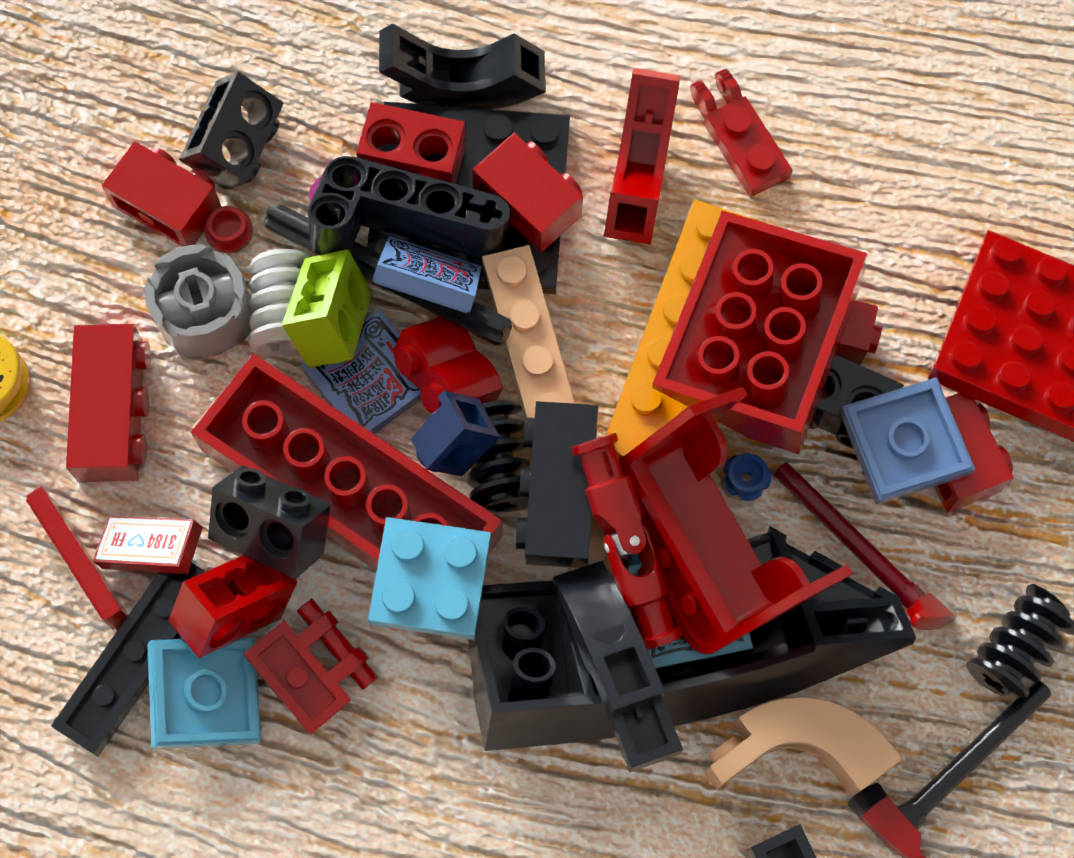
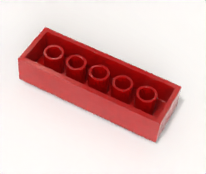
[191,353,503,571]

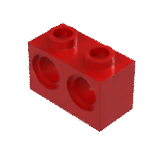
[356,102,466,184]
[168,555,298,659]

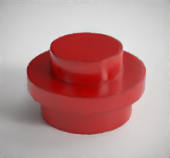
[204,206,253,253]

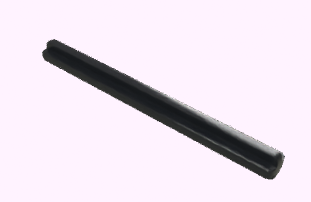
[264,204,513,345]

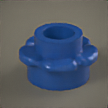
[722,453,771,501]

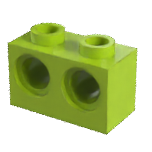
[282,249,373,368]

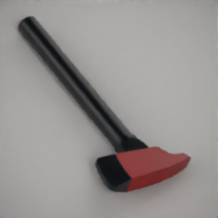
[848,681,1052,858]

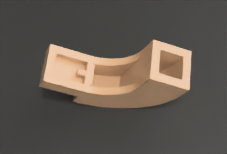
[704,697,902,797]

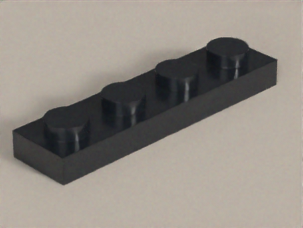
[51,563,206,757]

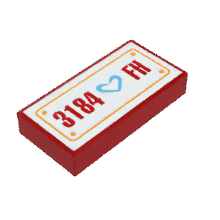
[93,516,203,574]

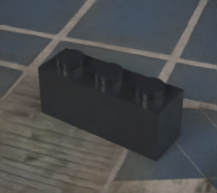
[516,401,598,568]

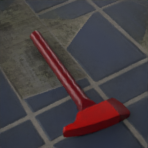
[773,462,956,631]

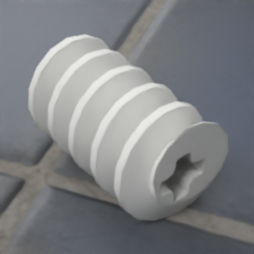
[249,249,311,357]

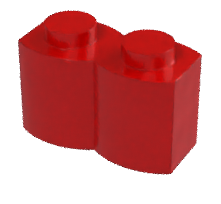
[393,317,504,414]

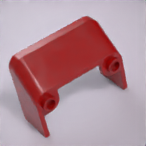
[620,386,853,654]

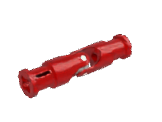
[571,432,683,650]

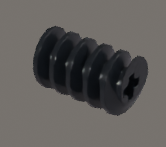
[467,400,529,512]
[966,584,1074,699]

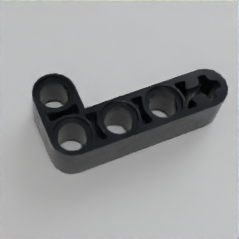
[308,156,510,258]

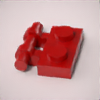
[243,598,378,735]

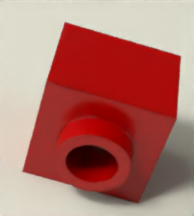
[836,300,883,365]

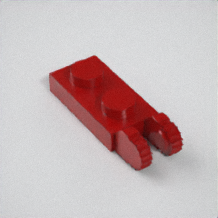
[689,69,793,198]

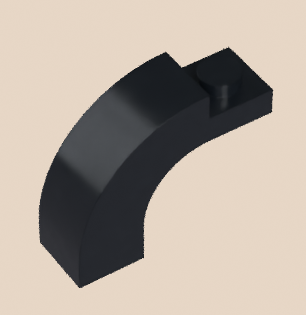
[379,23,546,109]

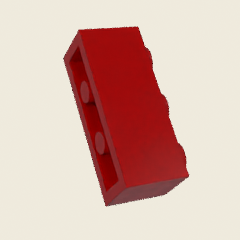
[66,324,151,483]

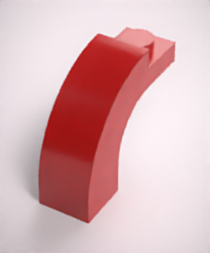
[603,68,681,245]

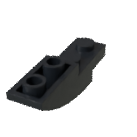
[552,561,683,773]

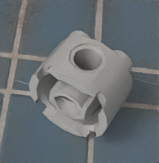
[144,244,253,358]

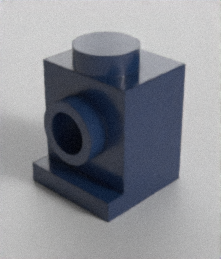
[411,390,500,477]

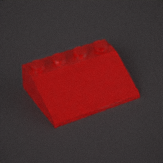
[652,210,867,455]

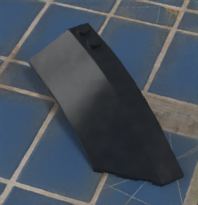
[468,526,916,751]

